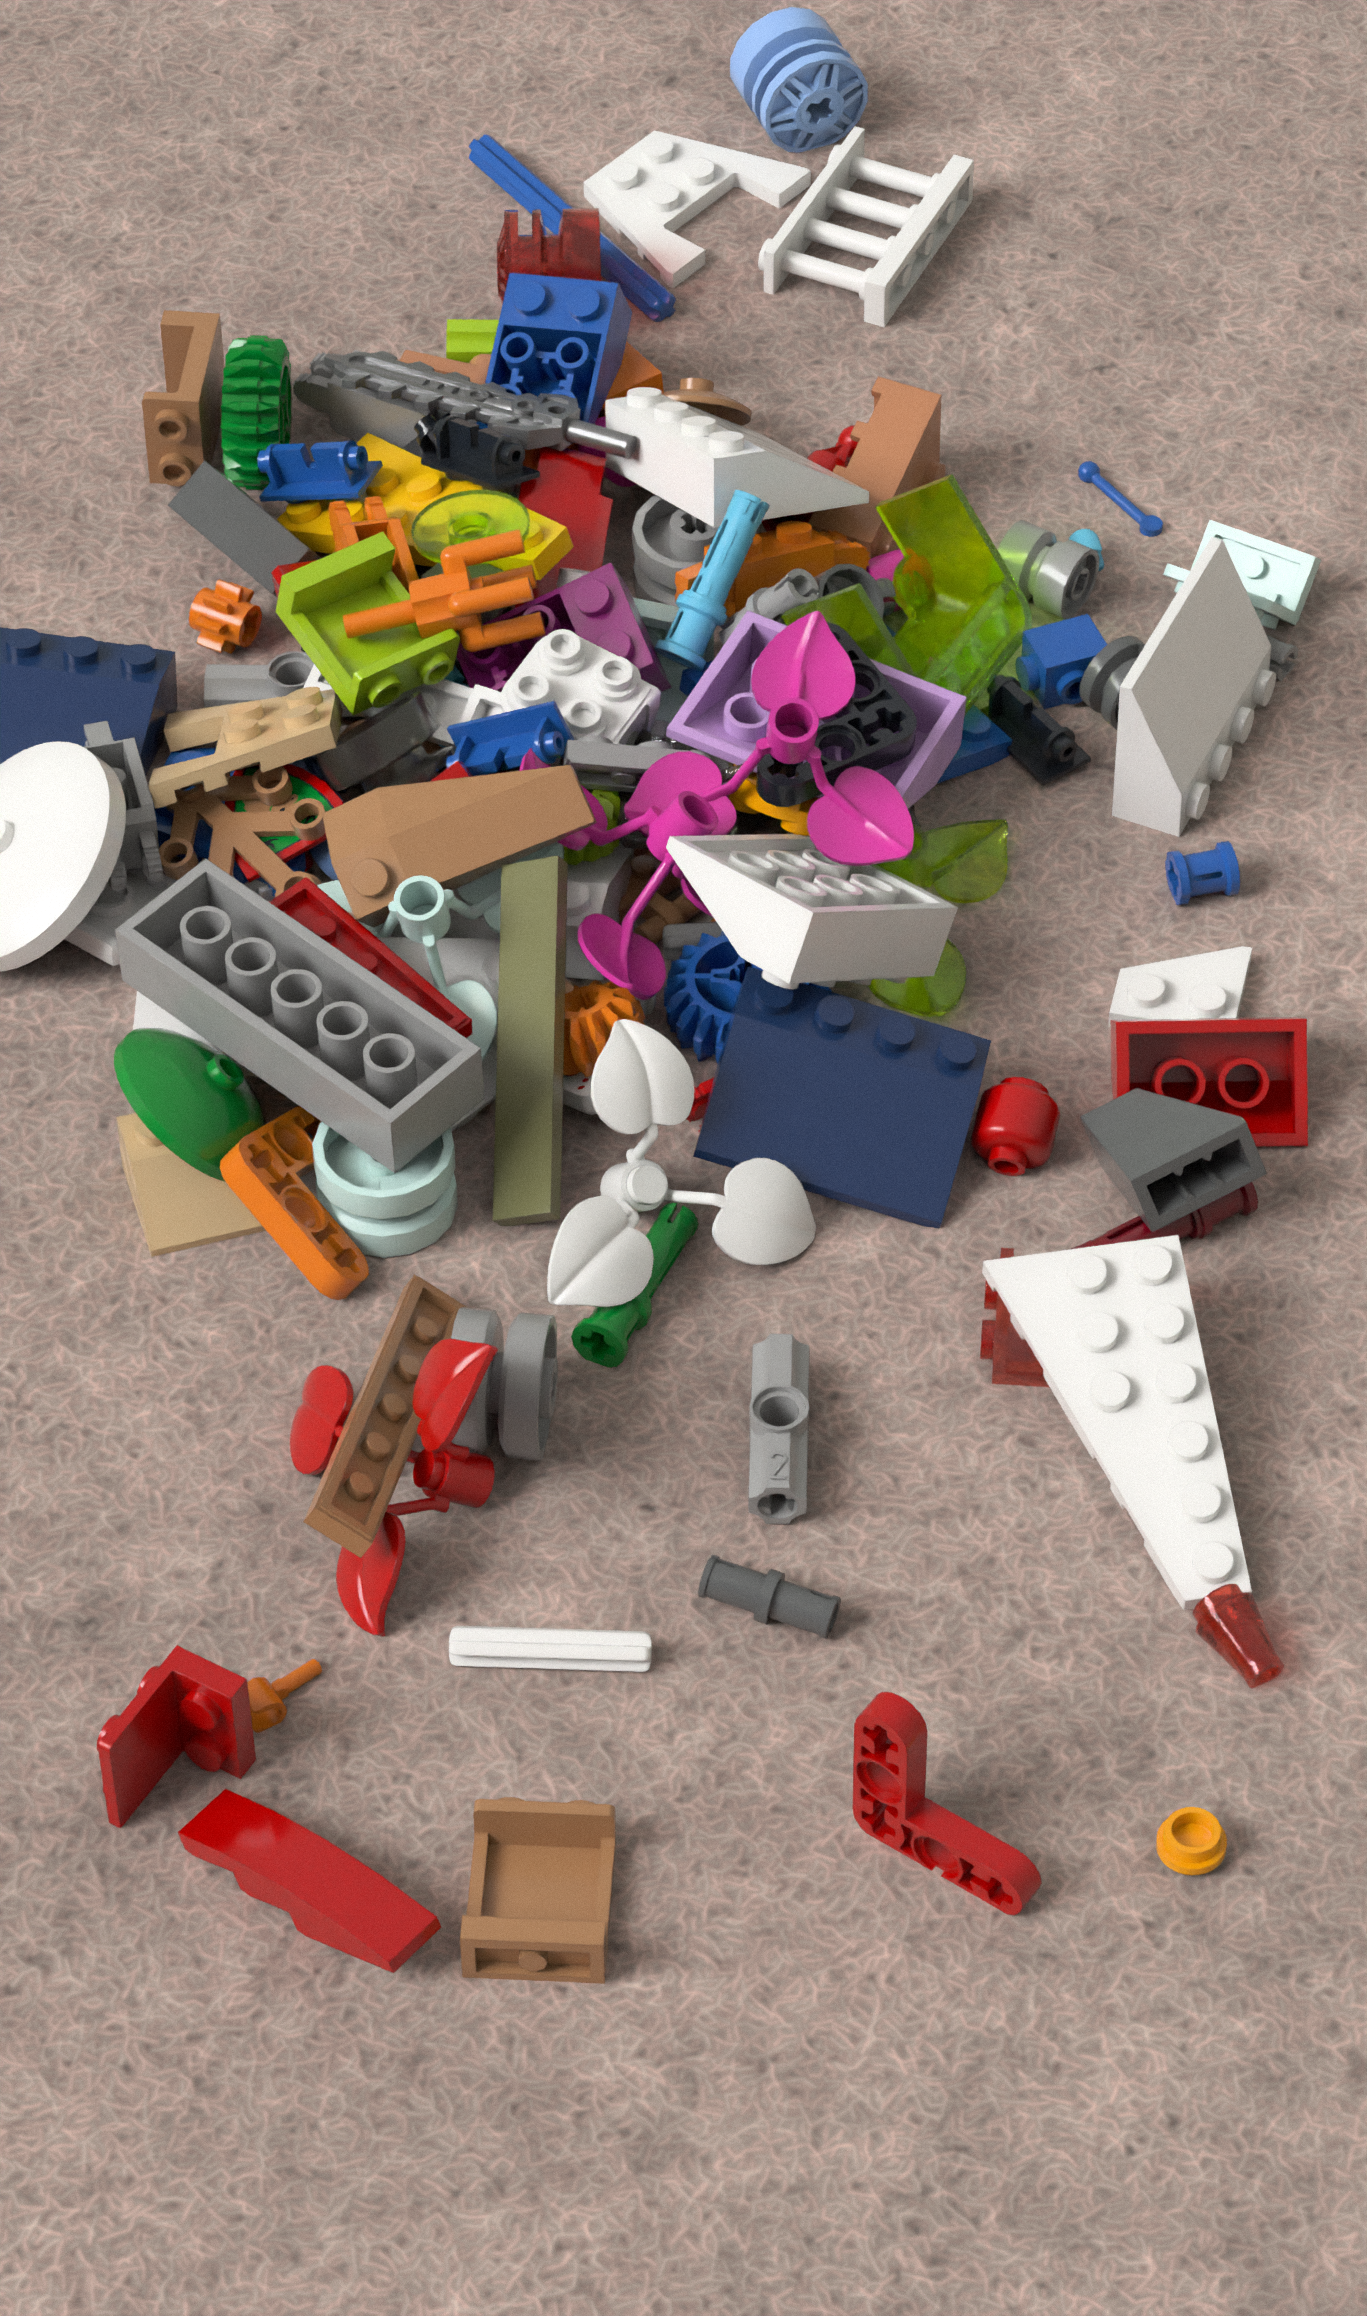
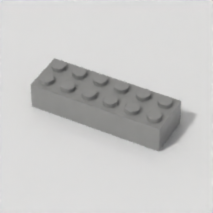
[115,858,485,1173]

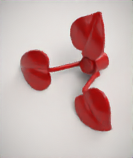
[290,1338,498,1637]

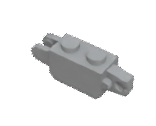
[292,350,477,450]
[84,721,164,891]

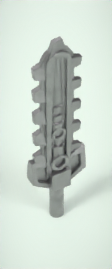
[324,351,637,458]

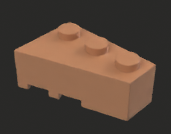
[808,376,946,558]

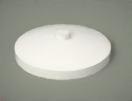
[0,741,126,972]

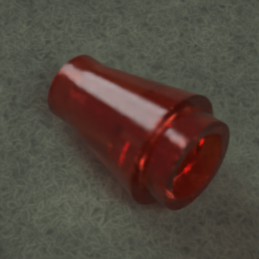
[1192,1583,1284,1689]

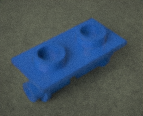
[257,440,383,504]
[446,701,575,776]

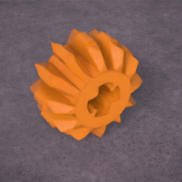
[563,980,645,1077]

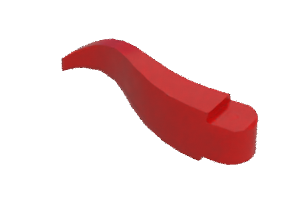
[488,447,613,775]

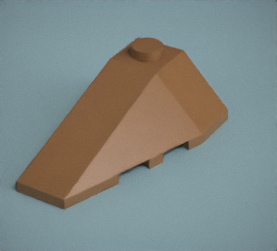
[322,765,597,928]

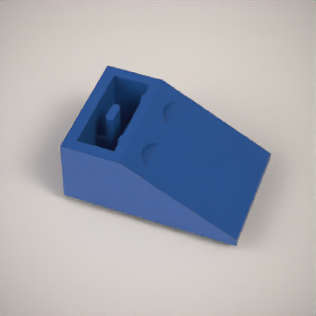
[476,273,632,430]

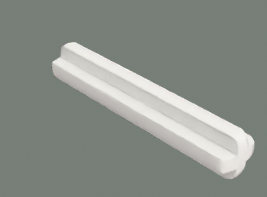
[449,1626,652,1672]

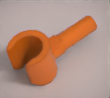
[247,1659,322,1733]

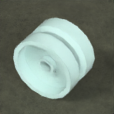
[312,1122,458,1258]

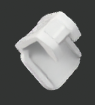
[500,629,661,767]

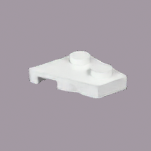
[1108,946,1252,1027]

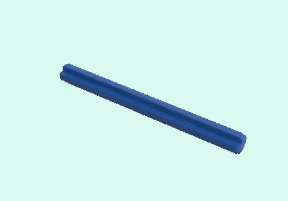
[469,135,676,322]

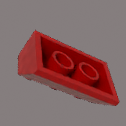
[1110,1017,1308,1147]

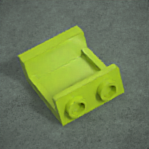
[275,531,460,716]

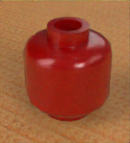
[971,1077,1060,1176]

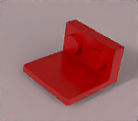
[97,1645,256,1829]

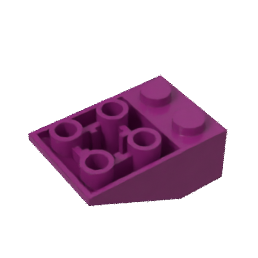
[456,562,672,693]

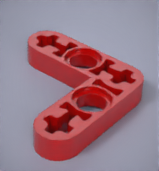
[852,1692,1042,1915]

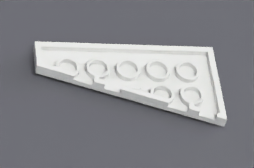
[982,1235,1252,1610]

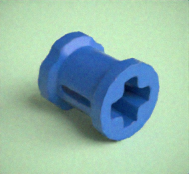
[1165,841,1240,905]

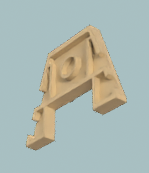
[148,687,343,809]

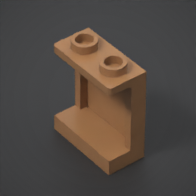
[142,310,225,486]
[460,1797,616,1984]

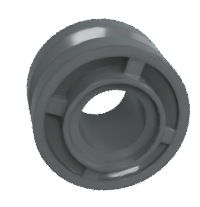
[1080,636,1145,730]

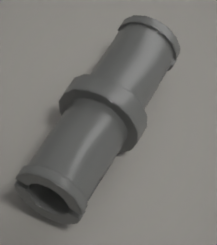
[698,1554,841,1639]

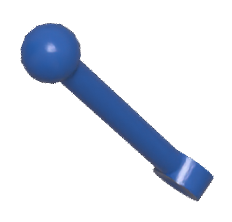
[1078,461,1163,537]

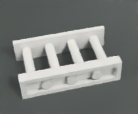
[758,126,974,327]

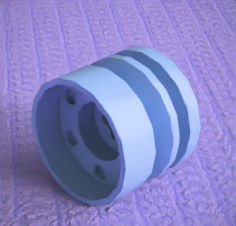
[730,7,868,153]

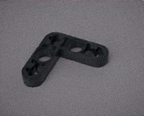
[756,622,917,807]

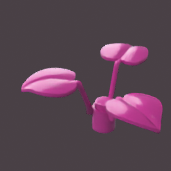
[624,611,914,866]
[519,748,719,1000]

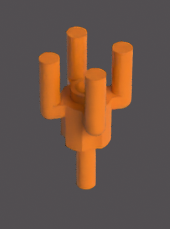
[343,529,546,652]

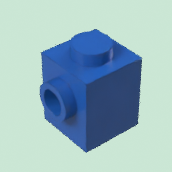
[1015,614,1107,709]

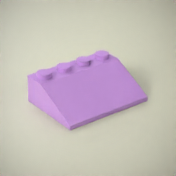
[666,610,967,808]

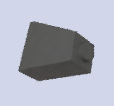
[168,461,320,596]
[1080,1088,1267,1232]

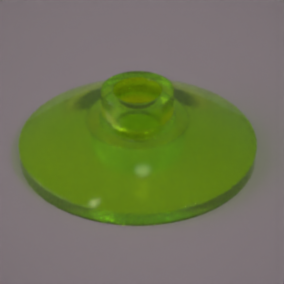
[411,490,530,566]

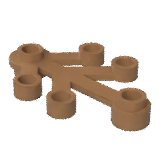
[159,766,326,897]

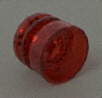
[497,208,601,305]

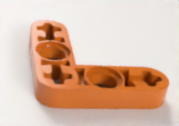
[220,1106,369,1300]

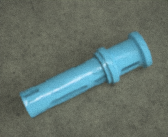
[654,490,770,671]

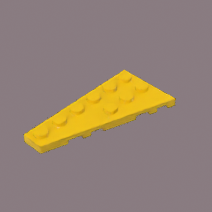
[277,433,574,580]

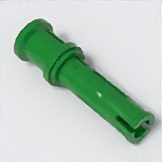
[571,1202,699,1368]

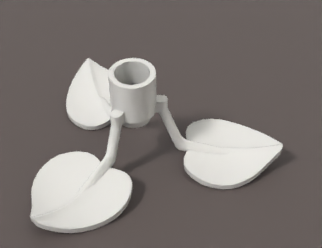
[547,1019,816,1307]

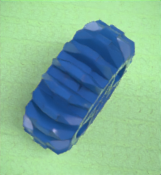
[664,931,832,1063]

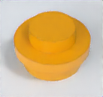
[1156,1807,1227,1875]

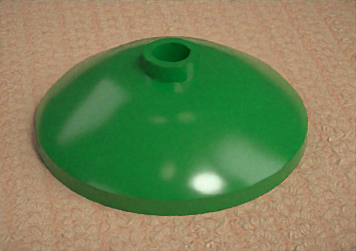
[114,1028,267,1182]

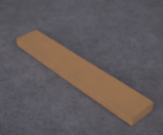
[303,1274,467,1558]

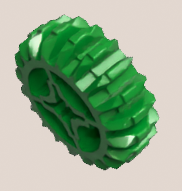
[220,335,293,490]

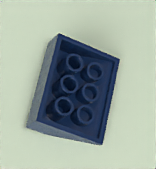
[0,627,178,777]
[693,967,991,1228]

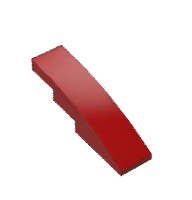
[178,1789,442,1973]

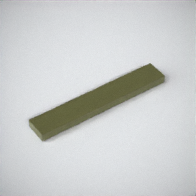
[493,856,568,1226]

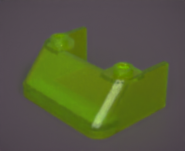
[781,474,1032,716]

